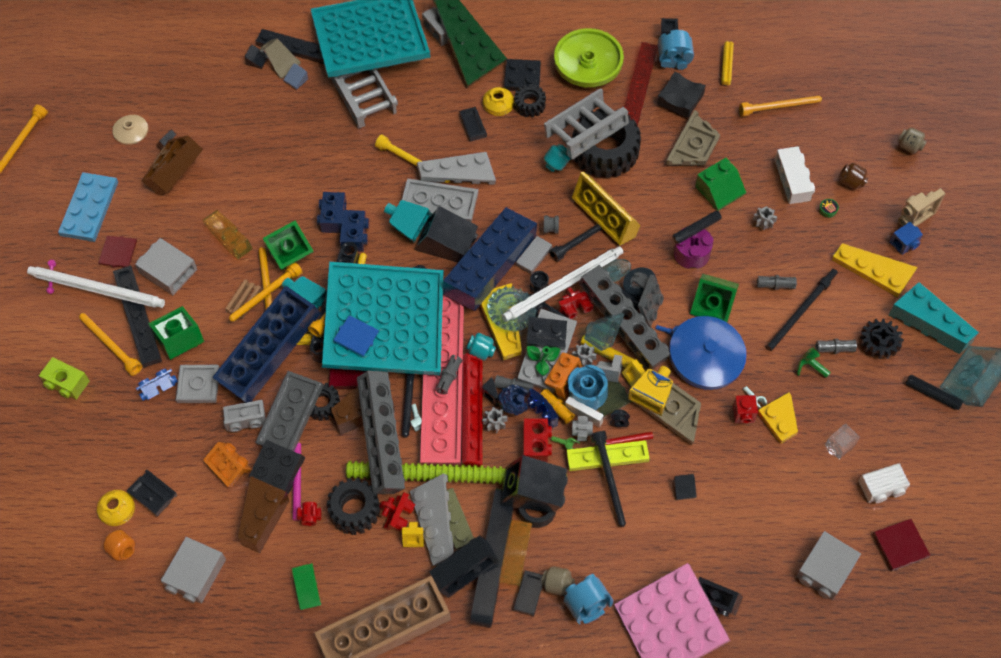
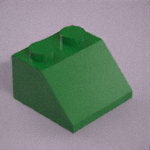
[695,157,746,211]
[263,220,314,270]
[690,274,739,323]
[148,306,205,360]

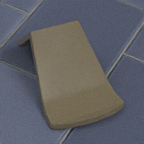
[259,39,301,79]

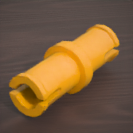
[539,389,575,424]

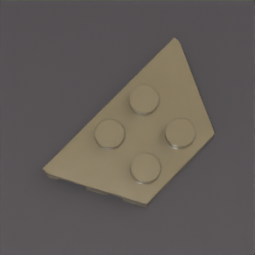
[666,110,720,165]
[632,383,701,445]

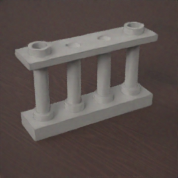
[331,69,398,128]
[544,88,629,159]

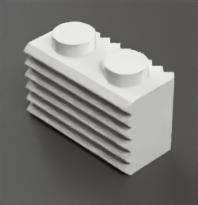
[859,463,910,503]

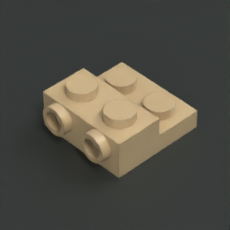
[898,188,946,226]

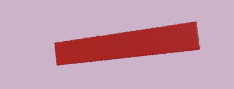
[462,353,483,467]

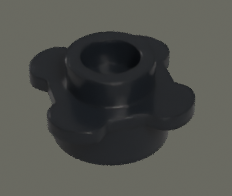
[610,409,630,427]

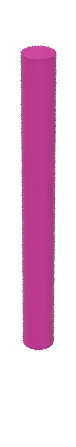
[293,443,301,521]

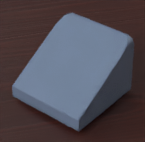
[284,63,308,90]

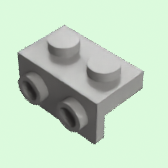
[223,400,266,432]

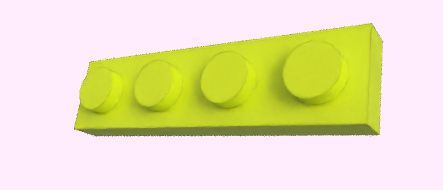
[567,441,650,471]

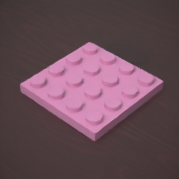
[615,563,731,658]

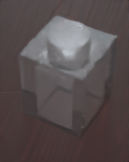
[825,423,860,459]

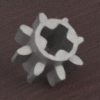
[753,206,777,230]
[572,343,597,367]
[483,407,507,433]
[572,416,593,441]

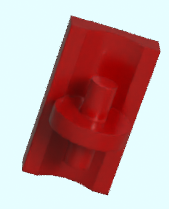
[558,287,593,319]
[379,492,416,532]

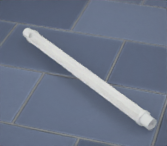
[502,247,623,322]
[27,266,165,308]

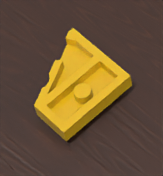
[758,392,798,444]

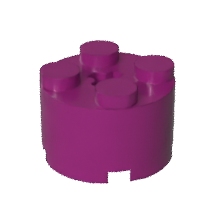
[674,227,714,269]

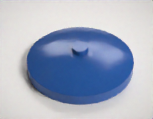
[669,316,747,390]

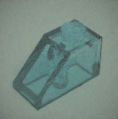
[584,313,624,351]

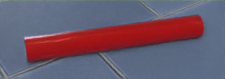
[593,431,653,447]

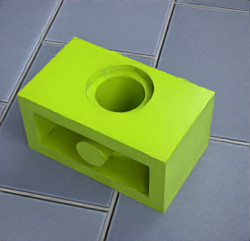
[39,357,90,400]

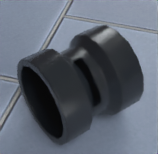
[530,271,549,294]

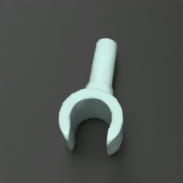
[743,386,767,410]
[410,404,422,431]

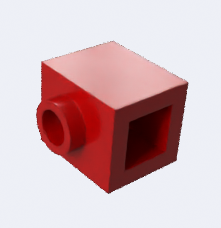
[733,395,758,424]

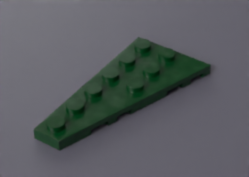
[433,0,507,88]

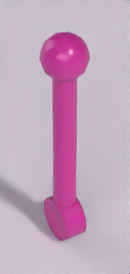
[46,260,56,294]

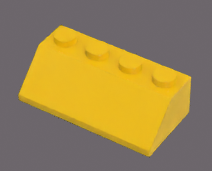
[572,172,641,245]

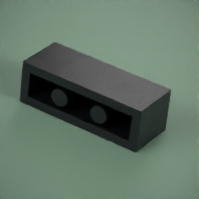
[429,535,499,598]

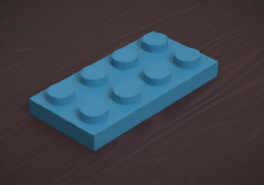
[58,172,118,242]

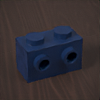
[317,192,347,233]
[340,210,370,252]

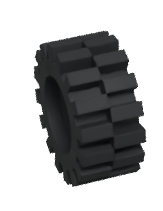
[514,84,546,118]
[310,382,340,421]

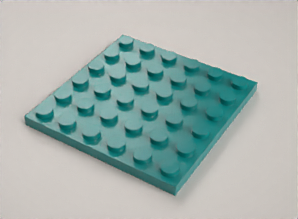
[311,0,431,78]
[322,262,443,375]

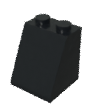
[414,206,478,262]
[500,455,568,513]

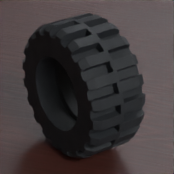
[572,108,641,178]

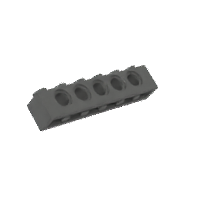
[579,264,670,370]
[357,371,405,494]

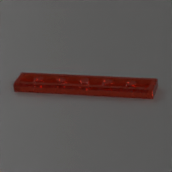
[624,42,658,126]

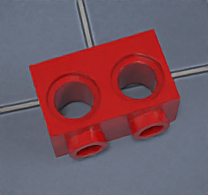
[524,418,552,463]

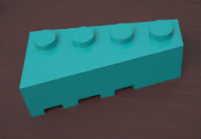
[889,282,979,354]

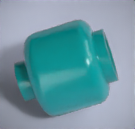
[544,144,570,171]
[466,333,496,361]

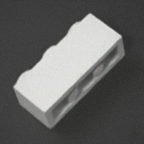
[775,146,815,204]

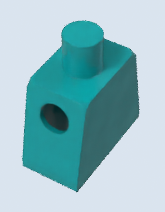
[384,200,431,243]
[282,276,327,309]

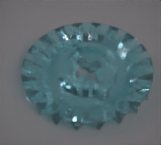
[487,286,537,331]

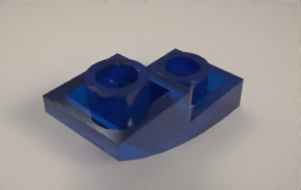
[527,388,559,428]

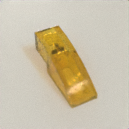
[202,210,253,259]
[499,520,532,586]

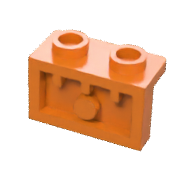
[545,352,582,401]
[203,442,252,487]

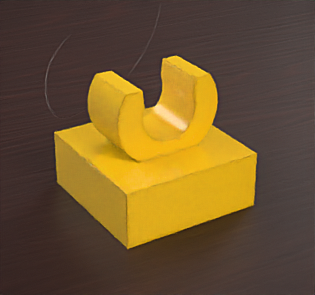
[622,359,645,387]
[402,522,424,547]

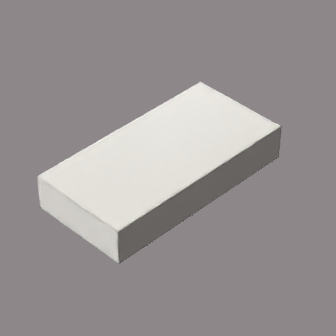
[565,397,603,428]

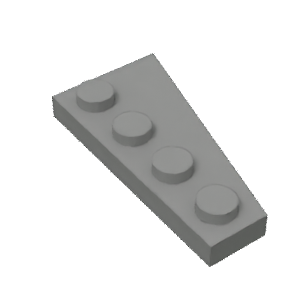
[417,152,496,185]
[410,474,454,566]

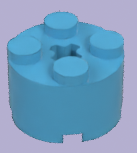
[657,30,694,70]
[568,365,608,410]
[564,574,613,624]

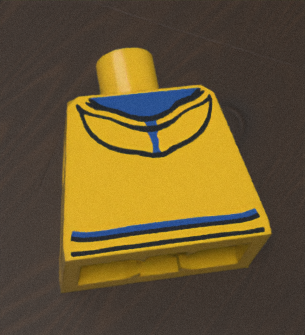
[628,366,673,416]

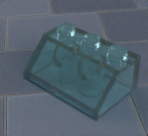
[940,346,1001,407]

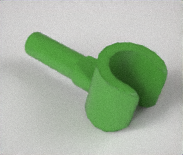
[551,436,580,449]

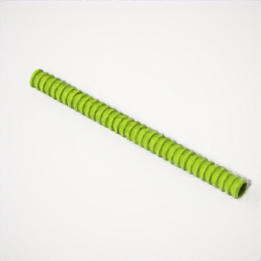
[346,461,567,484]

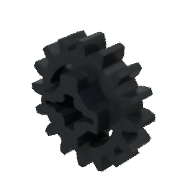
[860,318,904,359]

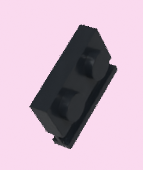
[526,317,567,350]
[126,469,178,517]

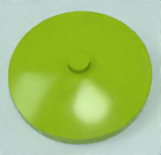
[554,28,624,87]

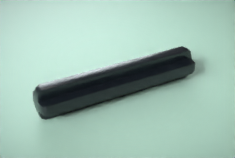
[672,211,722,244]
[906,375,963,410]

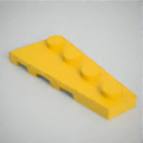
[832,243,917,297]
[480,283,522,360]

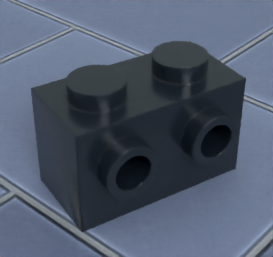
[698,577,743,617]

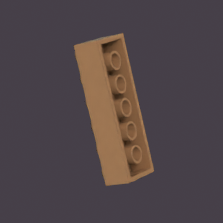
[314,576,451,658]

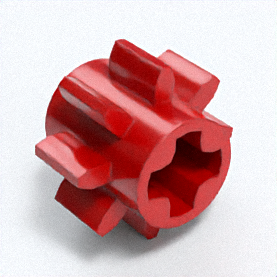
[297,502,322,526]

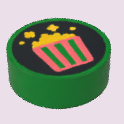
[819,199,839,218]

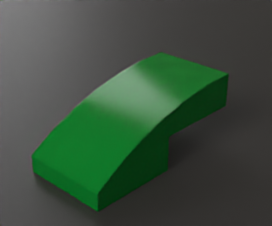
[292,563,322,610]

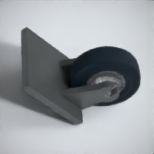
[623,267,664,328]

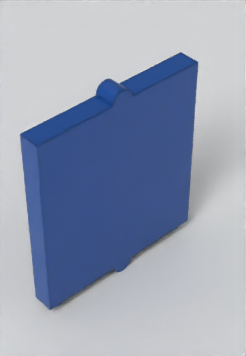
[333,315,379,357]

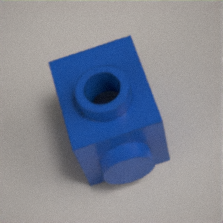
[889,222,923,255]

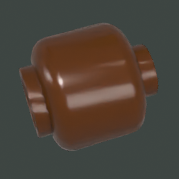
[839,163,868,190]

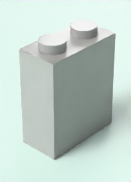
[135,238,198,296]
[796,531,861,600]
[161,537,226,604]

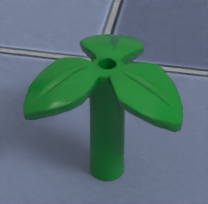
[526,346,560,376]
[797,348,831,378]

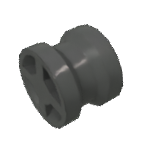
[544,215,559,234]

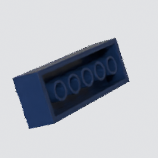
[443,207,537,311]
[212,286,321,403]

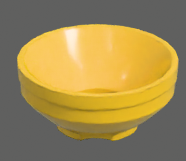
[483,87,514,116]
[97,490,135,526]

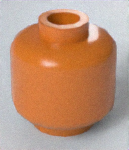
[103,530,135,561]

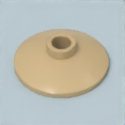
[113,115,148,145]

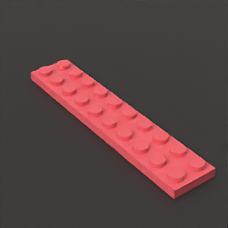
[420,294,464,466]

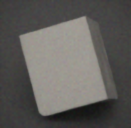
[596,355,622,383]

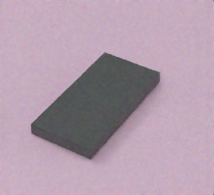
[255,371,324,451]

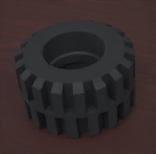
[327,478,380,535]

